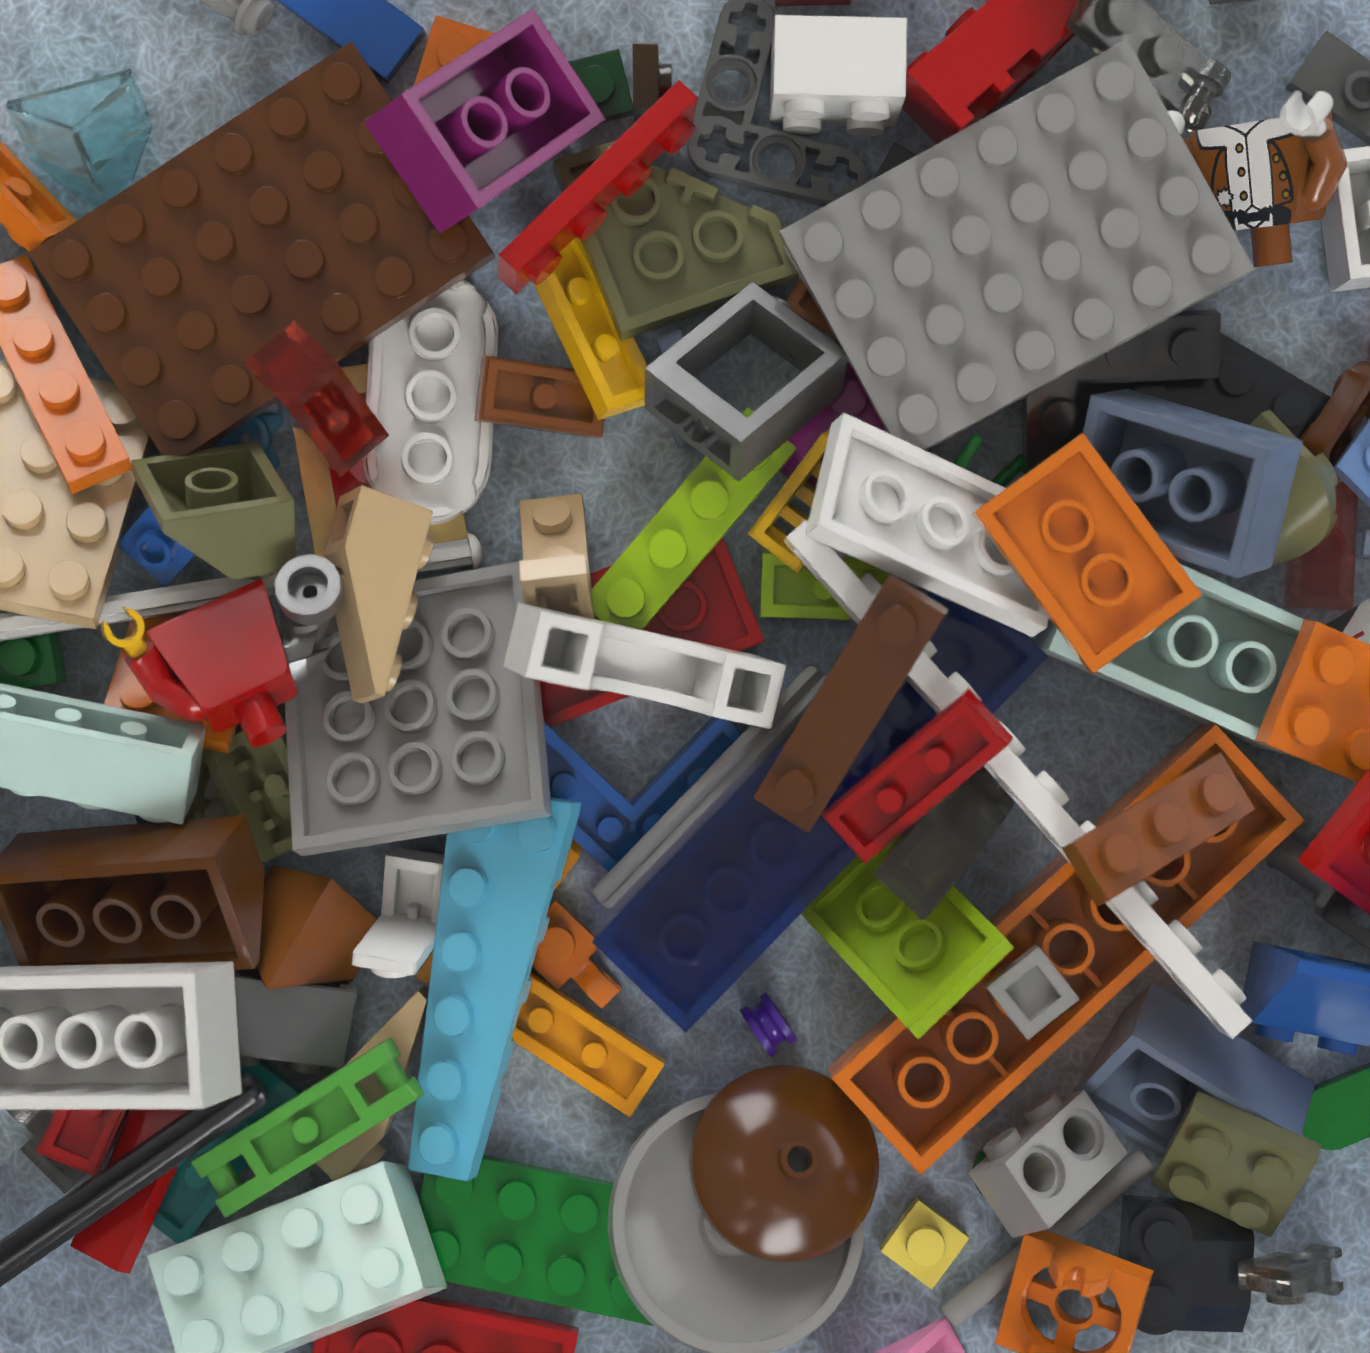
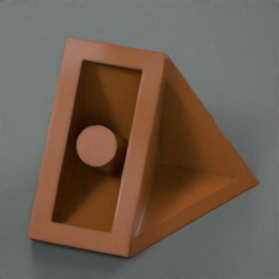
[257,865,377,990]

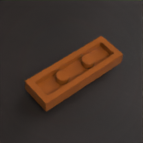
[1062,752,1255,906]

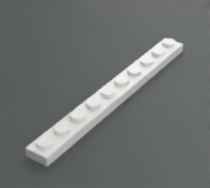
[784,520,1252,1039]

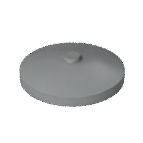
[608,1093,864,1353]

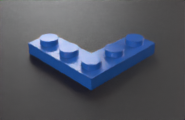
[544,717,742,872]

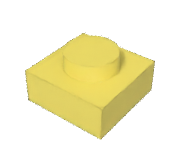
[879,1196,970,1290]

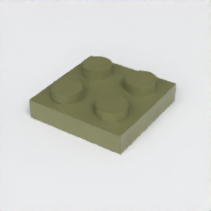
[1151,1090,1321,1238]

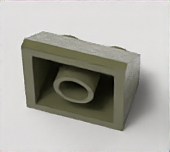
[131,441,296,580]

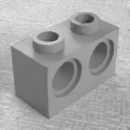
[968,1089,1128,1238]

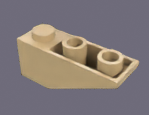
[323,485,434,704]

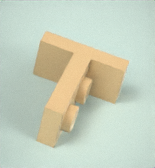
[519,494,595,619]

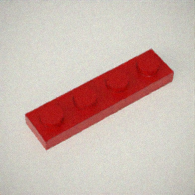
[498,80,698,294]

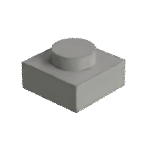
[984,945,1080,1040]

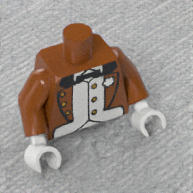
[1167,91,1347,267]

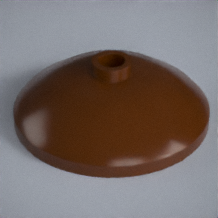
[689,1065,879,1262]

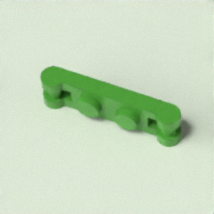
[190,1037,425,1217]

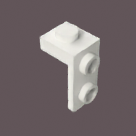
[352,847,444,978]

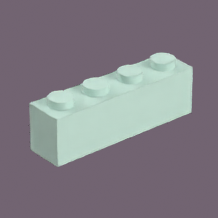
[0,683,206,824]

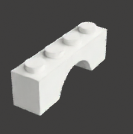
[503,602,786,729]

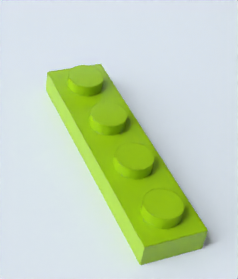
[592,407,797,630]

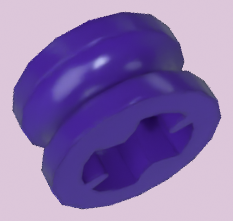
[740,992,798,1058]

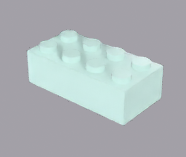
[1031,564,1304,753]
[147,1161,447,1353]

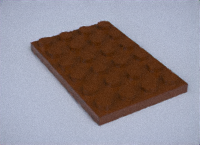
[28,41,495,456]

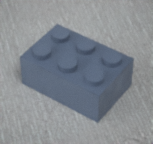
[1083,389,1303,578]

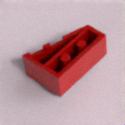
[902,0,1094,144]

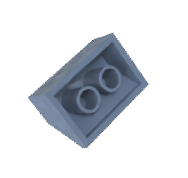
[1072,981,1315,1156]

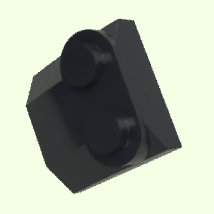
[1115,1195,1255,1335]

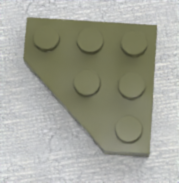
[553,141,799,341]

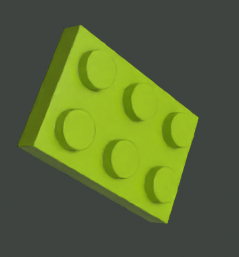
[797,835,1014,1039]

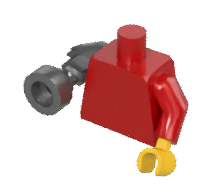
[101,554,344,747]

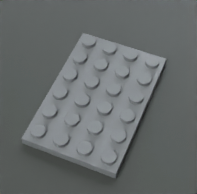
[779,40,1255,451]

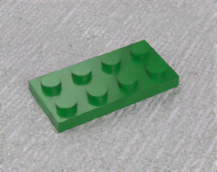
[419,1154,654,1326]

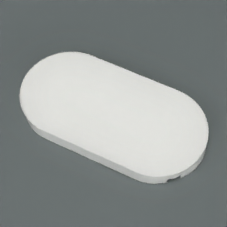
[363,279,498,525]

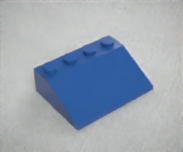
[1240,941,1370,1055]

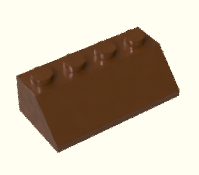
[0,815,265,970]

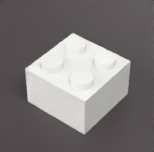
[769,15,907,136]

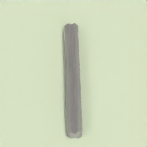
[593,665,827,914]

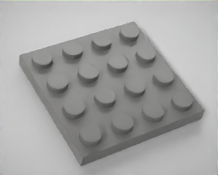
[279,561,552,856]

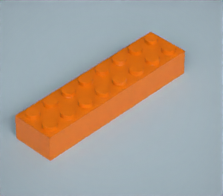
[828,724,1305,1175]

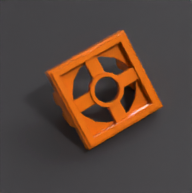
[995,1230,1154,1353]

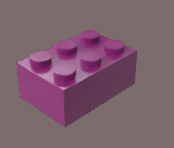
[364,8,606,234]

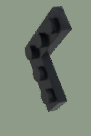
[1023,309,1221,476]

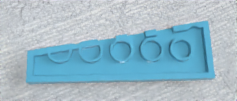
[408,798,581,1181]

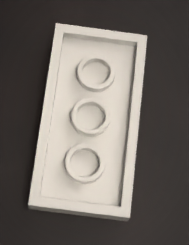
[805,413,1048,637]

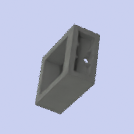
[645,282,847,482]

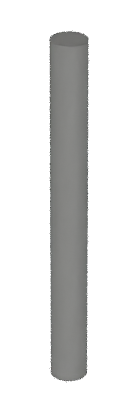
[940,1148,1154,1328]

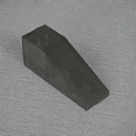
[874,767,1015,920]

